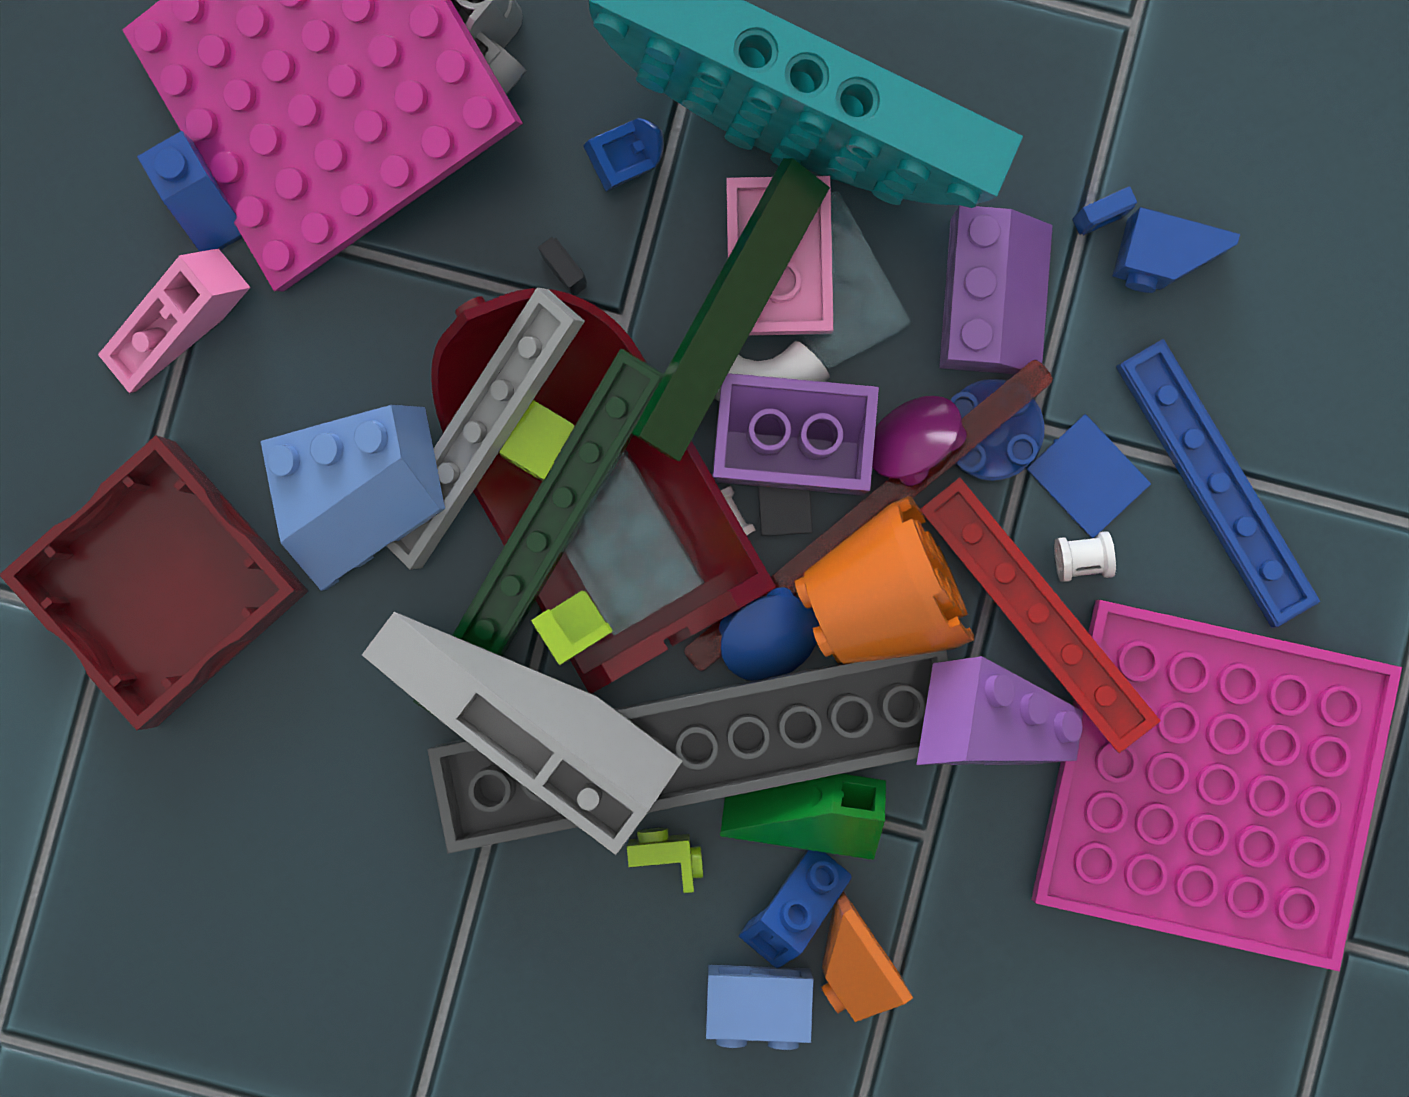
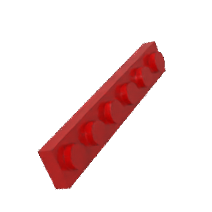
[920,477,1161,754]

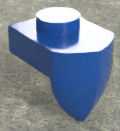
[583,118,664,192]

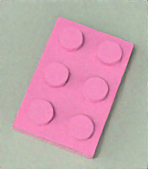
[726,176,834,335]

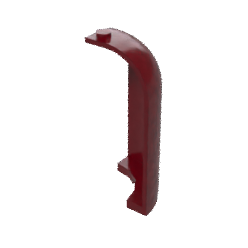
[431,288,776,694]

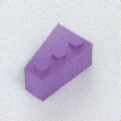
[916,656,1083,765]

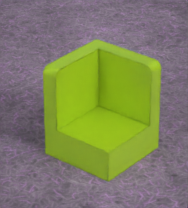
[499,400,575,481]
[531,591,613,666]

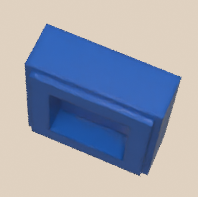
[1072,186,1137,236]

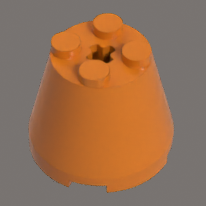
[795,496,974,664]

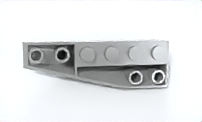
[362,612,683,855]

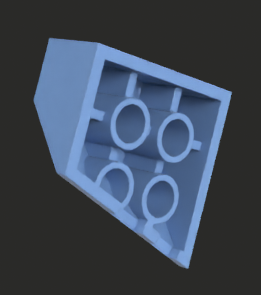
[261,405,445,591]

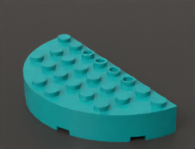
[589,0,1023,208]

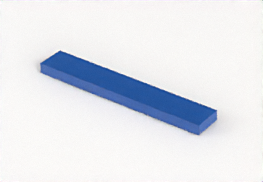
[1116,339,1321,627]

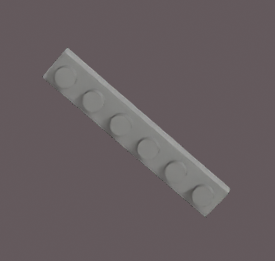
[387,288,585,570]

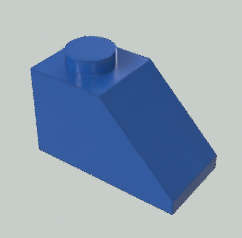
[137,131,242,252]
[1112,207,1240,293]

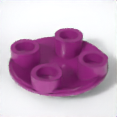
[872,396,967,486]

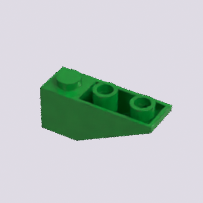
[720,774,886,860]

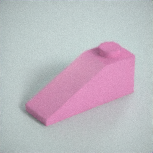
[98,248,251,393]

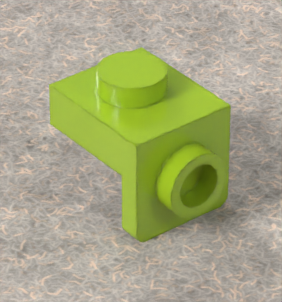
[627,828,704,893]

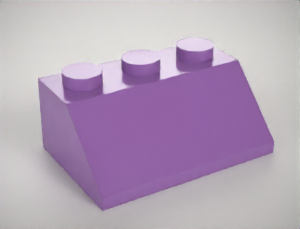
[939,205,1052,376]
[712,373,879,496]

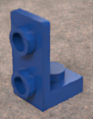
[738,850,851,969]

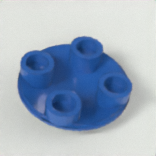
[948,379,1045,480]
[719,587,819,681]

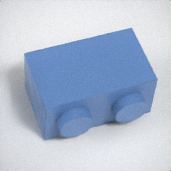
[706,965,813,1050]

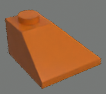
[821,891,913,1022]

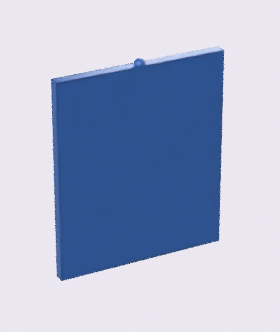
[1026,414,1151,538]

